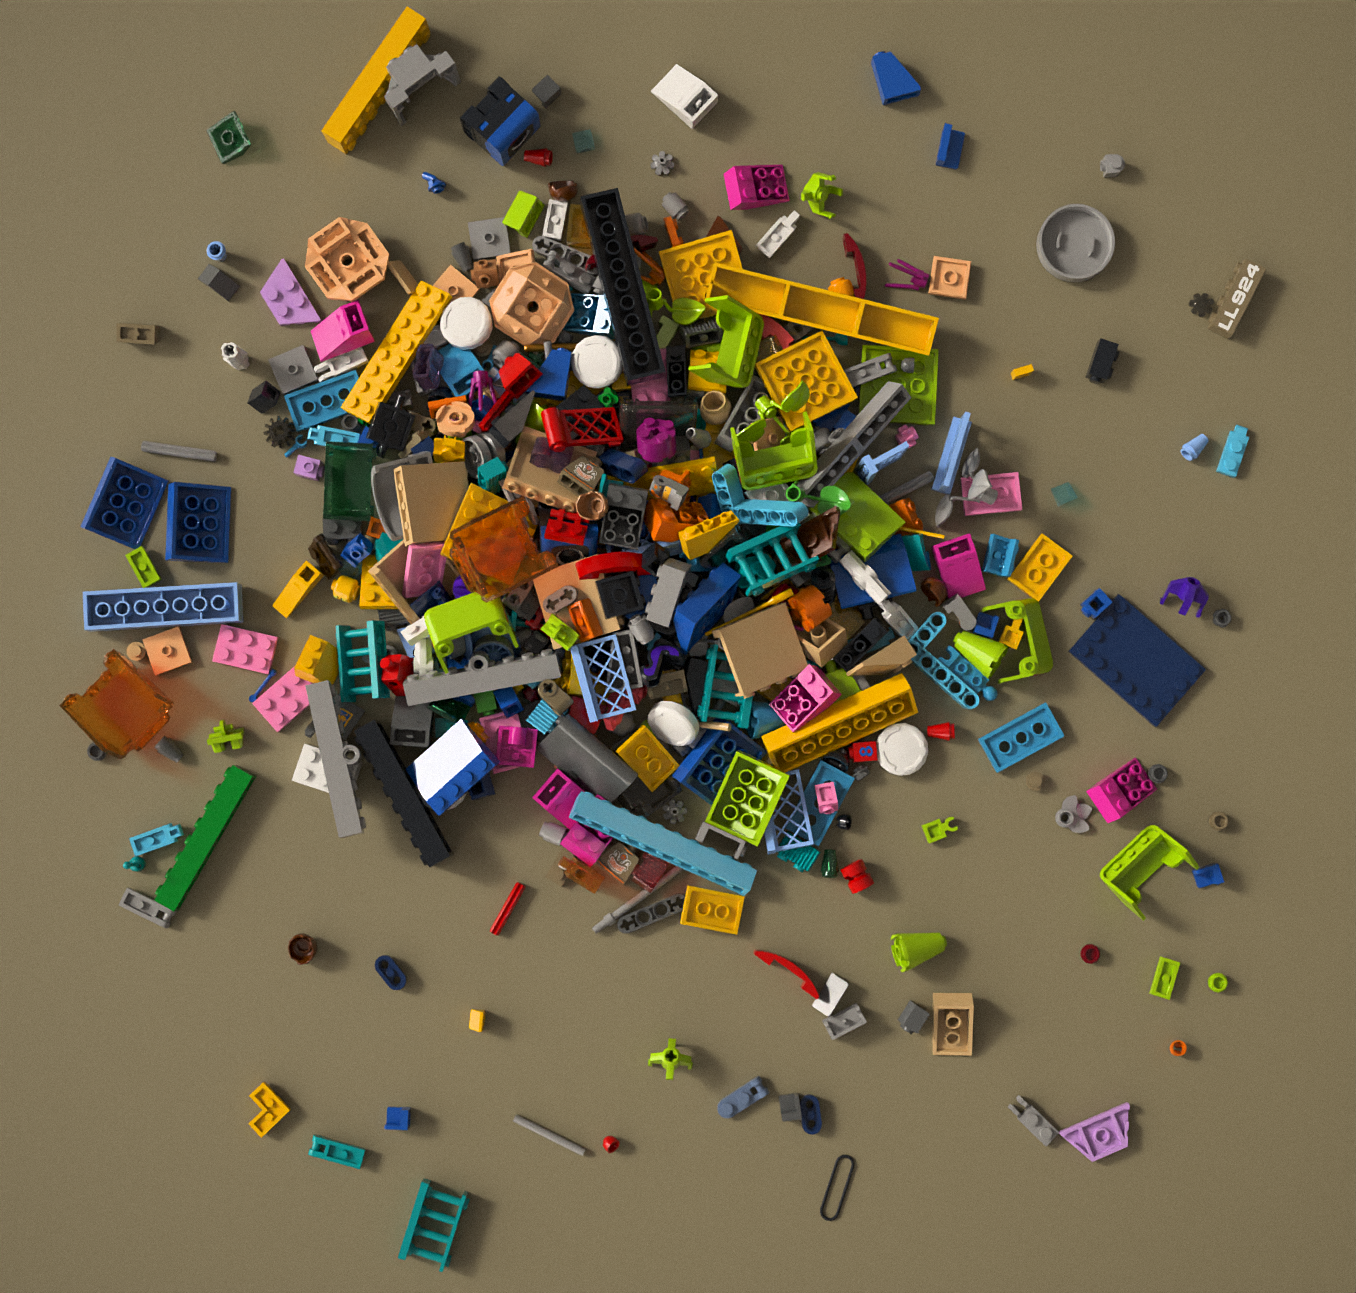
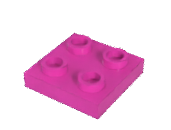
[496,726,538,768]

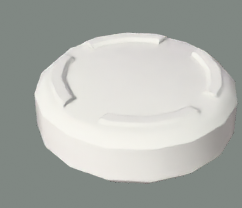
[440,297,493,350]
[571,335,623,389]
[648,701,699,746]
[876,723,928,776]

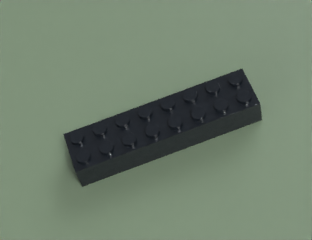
[354,720,454,868]

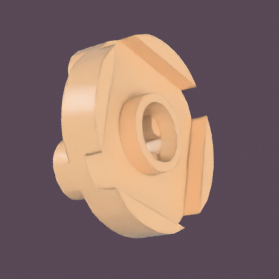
[436,401,475,438]

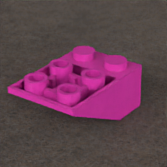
[723,165,790,210]
[311,300,375,362]
[931,533,986,599]
[769,664,842,733]
[1086,757,1157,823]
[532,768,585,830]
[560,794,613,867]

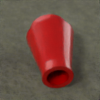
[524,148,553,167]
[927,722,955,741]

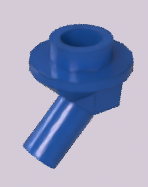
[422,172,446,194]

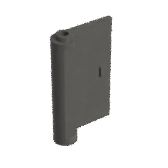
[536,713,639,802]

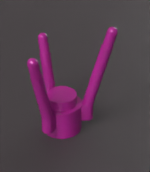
[885,259,929,291]
[468,371,497,411]

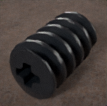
[811,566,835,605]

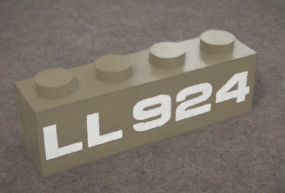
[1207,258,1266,339]

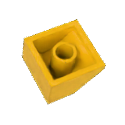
[688,349,726,394]
[294,635,339,685]

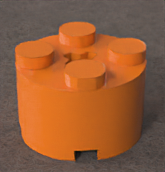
[788,585,832,632]

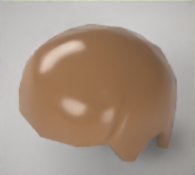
[576,491,608,521]

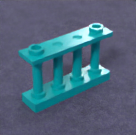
[726,523,819,597]
[336,620,390,702]
[697,644,753,729]
[398,1178,470,1272]

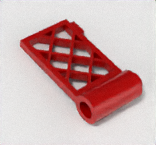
[541,407,624,452]

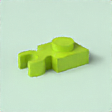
[921,817,958,844]

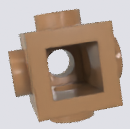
[471,259,499,289]

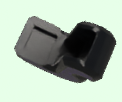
[640,644,684,688]

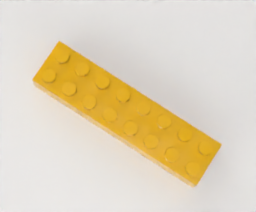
[321,6,430,154]
[761,673,918,773]

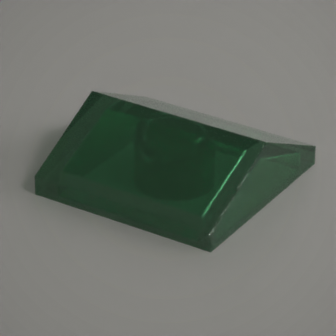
[206,111,251,164]
[427,698,471,724]

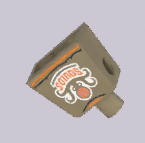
[557,456,604,496]
[596,841,640,886]

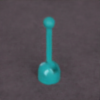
[802,333,848,346]
[123,856,146,872]

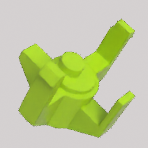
[801,172,843,219]
[648,1038,693,1080]

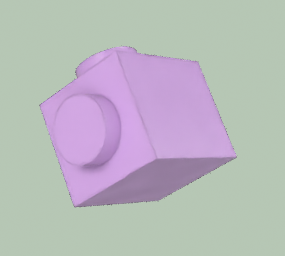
[293,455,325,481]

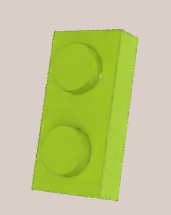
[125,546,162,588]
[1149,956,1180,1000]

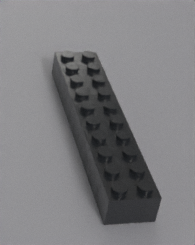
[580,188,665,386]

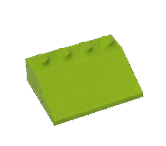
[810,472,906,563]
[705,750,790,847]

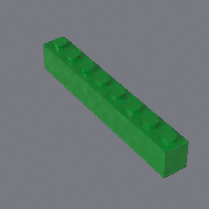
[154,765,257,912]

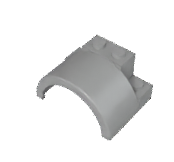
[384,44,461,126]
[371,451,433,541]

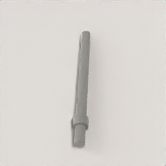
[592,866,684,934]

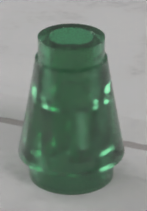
[820,849,839,878]

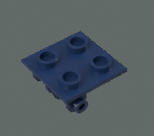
[409,581,452,619]

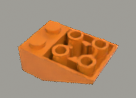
[644,498,709,542]

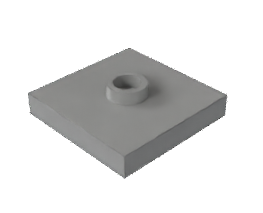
[468,217,511,261]
[268,345,319,395]

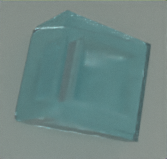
[1051,482,1078,507]
[340,559,362,578]

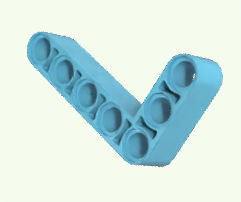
[712,464,808,527]
[908,612,980,710]

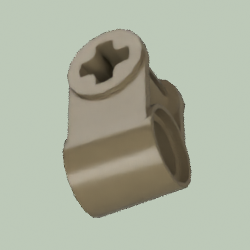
[406,410,439,438]
[538,679,574,716]

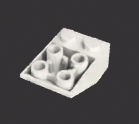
[651,64,718,129]

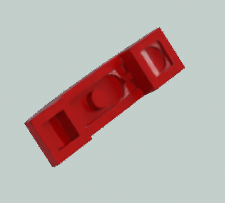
[575,552,652,580]
[753,949,819,999]

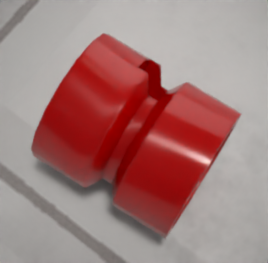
[840,859,874,894]

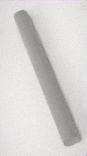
[513,1114,586,1156]

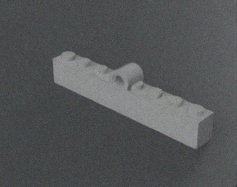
[797,381,912,508]
[403,649,562,706]
[305,680,367,839]

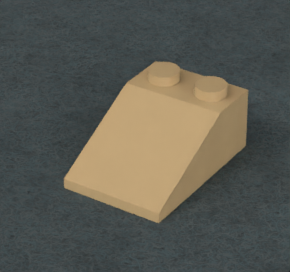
[790,615,848,667]
[846,636,917,676]
[932,993,974,1055]

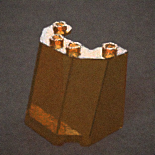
[449,496,558,603]
[59,649,174,759]

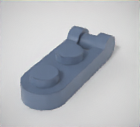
[717,1076,770,1118]

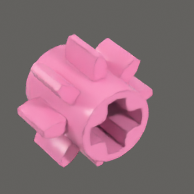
[895,424,919,449]

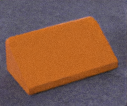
[567,598,603,643]

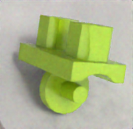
[541,614,581,651]
[207,720,245,753]

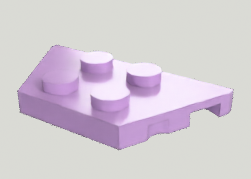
[260,258,322,326]
[1059,1102,1130,1162]

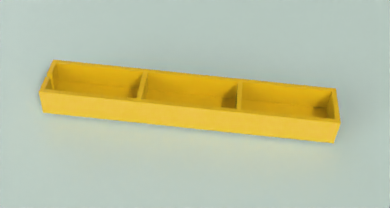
[706,262,939,356]

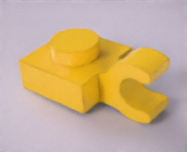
[998,618,1024,650]

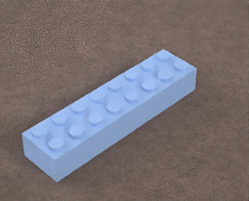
[83,582,244,632]

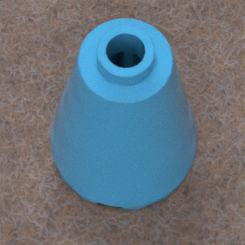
[747,701,786,739]

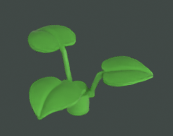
[766,480,851,532]

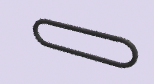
[820,1155,854,1221]

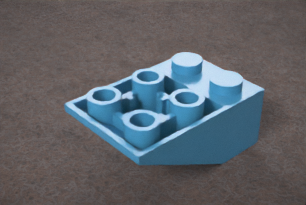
[563,293,615,339]
[429,343,484,400]

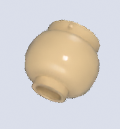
[699,391,732,425]

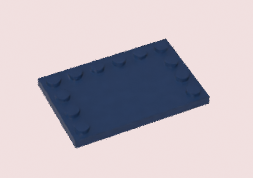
[1068,594,1206,727]

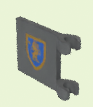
[305,694,365,741]

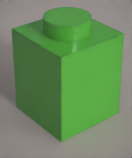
[474,690,498,716]

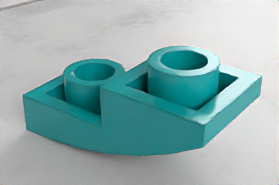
[902,533,931,571]

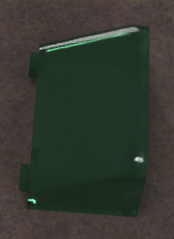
[323,440,376,521]

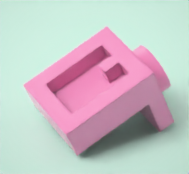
[815,782,838,814]

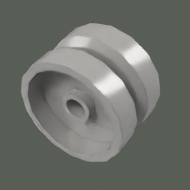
[461,431,506,479]

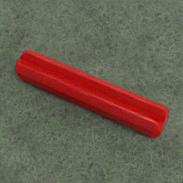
[479,390,514,432]
[490,882,525,936]

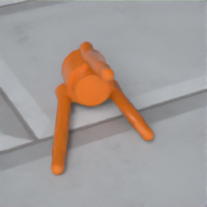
[634,248,666,286]

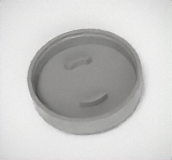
[1036,204,1115,282]

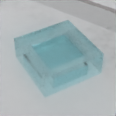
[572,129,595,153]

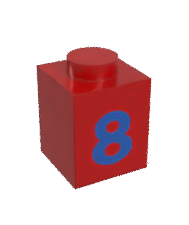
[848,741,877,762]

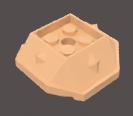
[305,217,390,302]
[489,262,574,346]

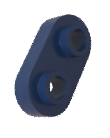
[375,955,407,990]
[800,1094,822,1135]

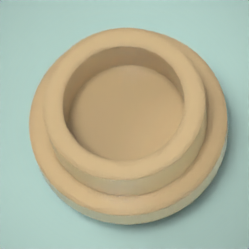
[127,642,146,661]

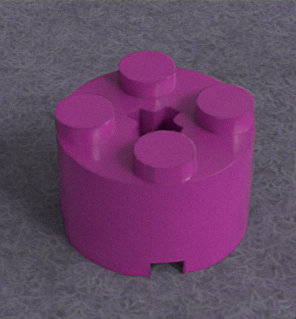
[636,418,677,462]

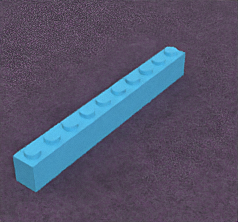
[569,791,757,896]

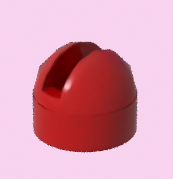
[603,1136,620,1153]

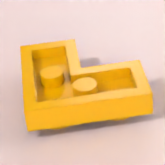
[248,1081,291,1138]

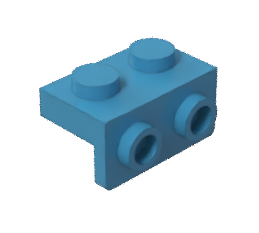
[982,534,1019,577]

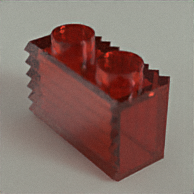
[631,852,670,893]

